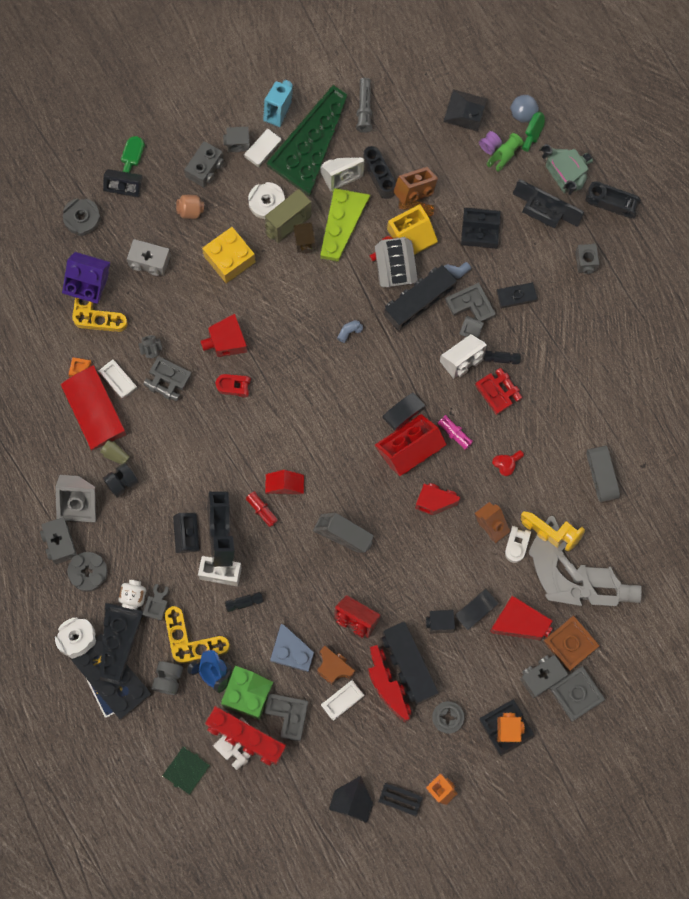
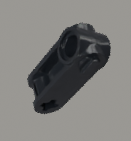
[585,181,641,218]

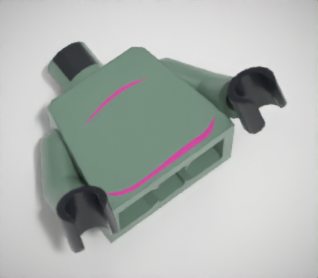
[539,144,593,195]

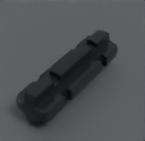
[483,350,521,364]
[225,592,263,612]

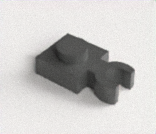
[143,584,169,621]

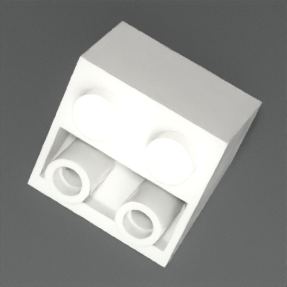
[440,334,487,379]

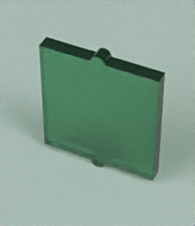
[162,747,210,795]

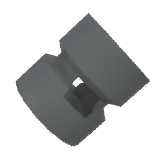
[152,661,183,695]

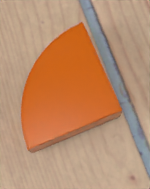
[68,357,92,377]

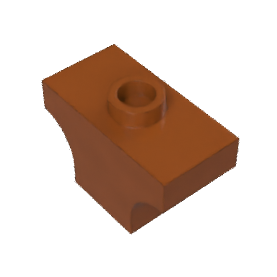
[474,502,510,543]
[317,645,355,685]

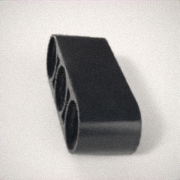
[363,146,396,199]

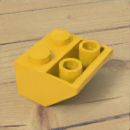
[387,204,438,255]

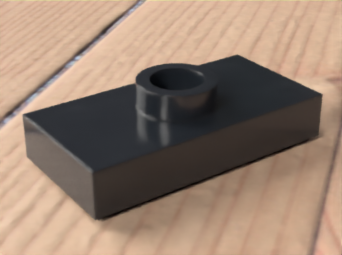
[496,282,538,309]

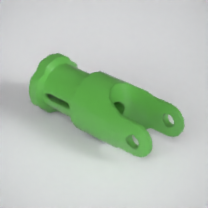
[487,133,524,172]

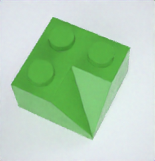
[221,666,273,720]

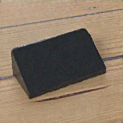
[103,169,142,197]
[173,513,200,553]

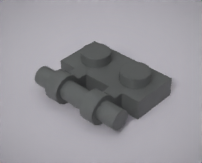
[143,356,192,402]

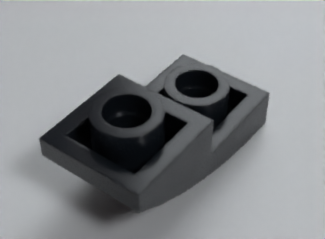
[382,393,426,431]
[455,588,499,630]

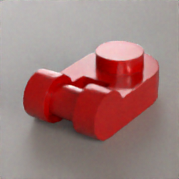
[215,374,251,397]

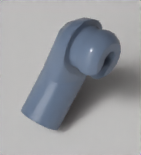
[444,262,471,279]
[337,320,363,343]

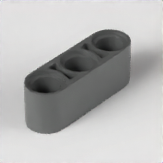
[586,446,620,502]

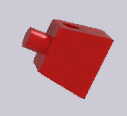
[200,314,247,357]

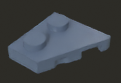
[270,624,314,672]

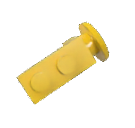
[521,511,585,551]

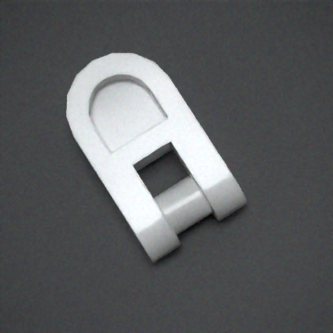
[505,526,531,563]

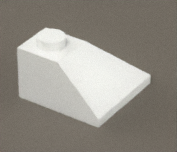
[321,158,364,191]

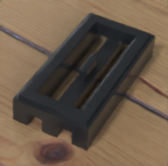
[378,783,423,817]

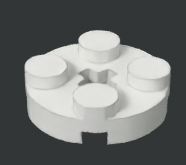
[248,182,285,219]
[55,618,96,658]

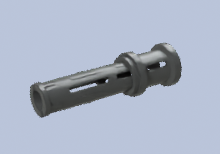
[356,78,373,133]

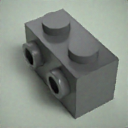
[184,141,224,188]

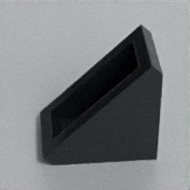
[328,776,373,823]

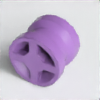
[479,131,502,155]

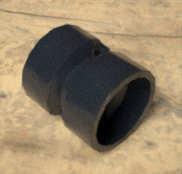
[102,462,139,498]

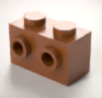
[393,167,438,204]

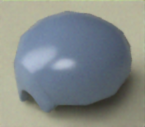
[510,95,538,122]

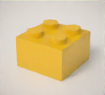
[202,227,256,283]

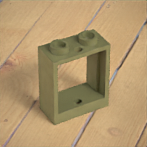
[265,189,311,243]

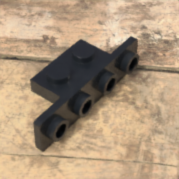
[513,179,584,229]

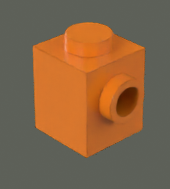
[498,713,524,742]

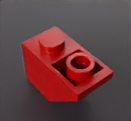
[415,483,460,516]

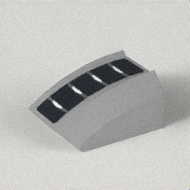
[375,237,417,287]

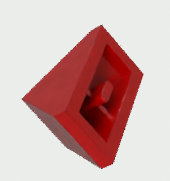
[265,470,304,494]

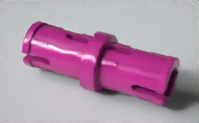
[438,415,473,450]

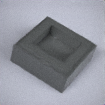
[459,316,484,338]

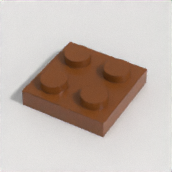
[543,615,600,671]

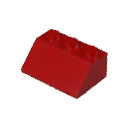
[375,414,447,476]

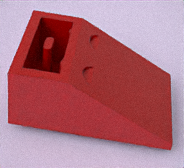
[334,595,381,638]

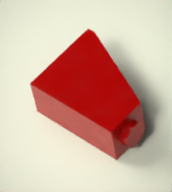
[490,596,553,640]

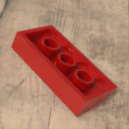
[60,365,126,451]

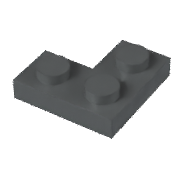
[445,283,496,322]
[265,694,308,741]

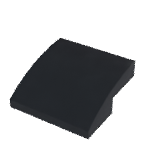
[461,207,501,249]
[479,699,535,757]

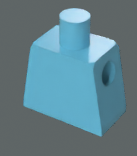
[263,80,293,127]

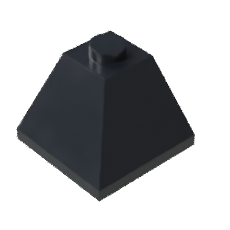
[443,89,488,132]

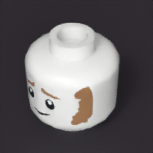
[119,580,146,609]

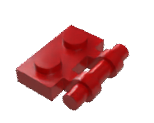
[475,368,523,415]

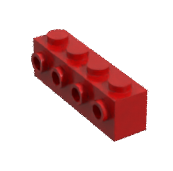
[205,706,286,766]

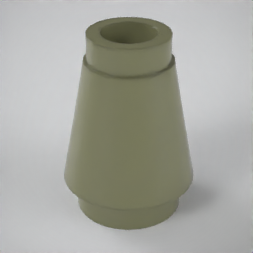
[100,440,130,464]

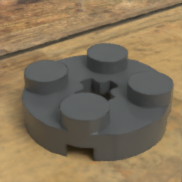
[63,198,101,236]
[67,552,108,592]

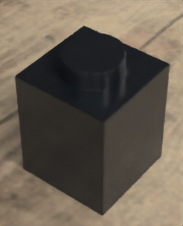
[425,610,455,634]

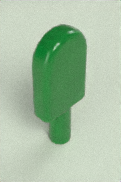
[522,112,545,152]
[121,136,144,173]

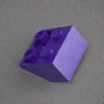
[62,252,110,304]

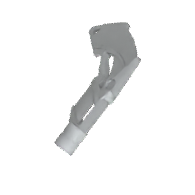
[529,516,641,606]

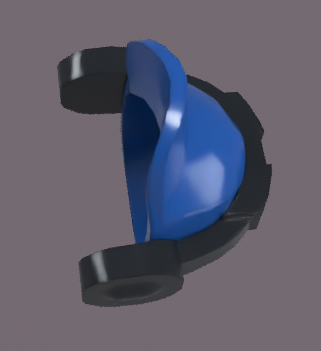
[187,650,232,693]

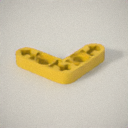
[72,297,128,332]
[165,606,230,664]

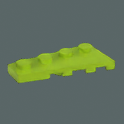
[320,188,370,261]

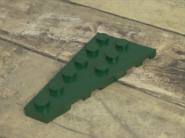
[266,85,347,197]

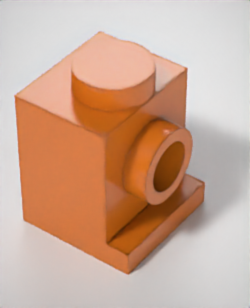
[426,774,458,805]

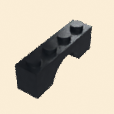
[207,491,235,567]

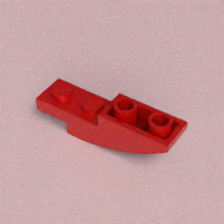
[368,645,412,722]

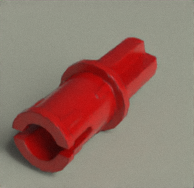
[245,491,278,527]

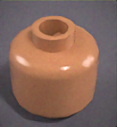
[176,195,204,219]

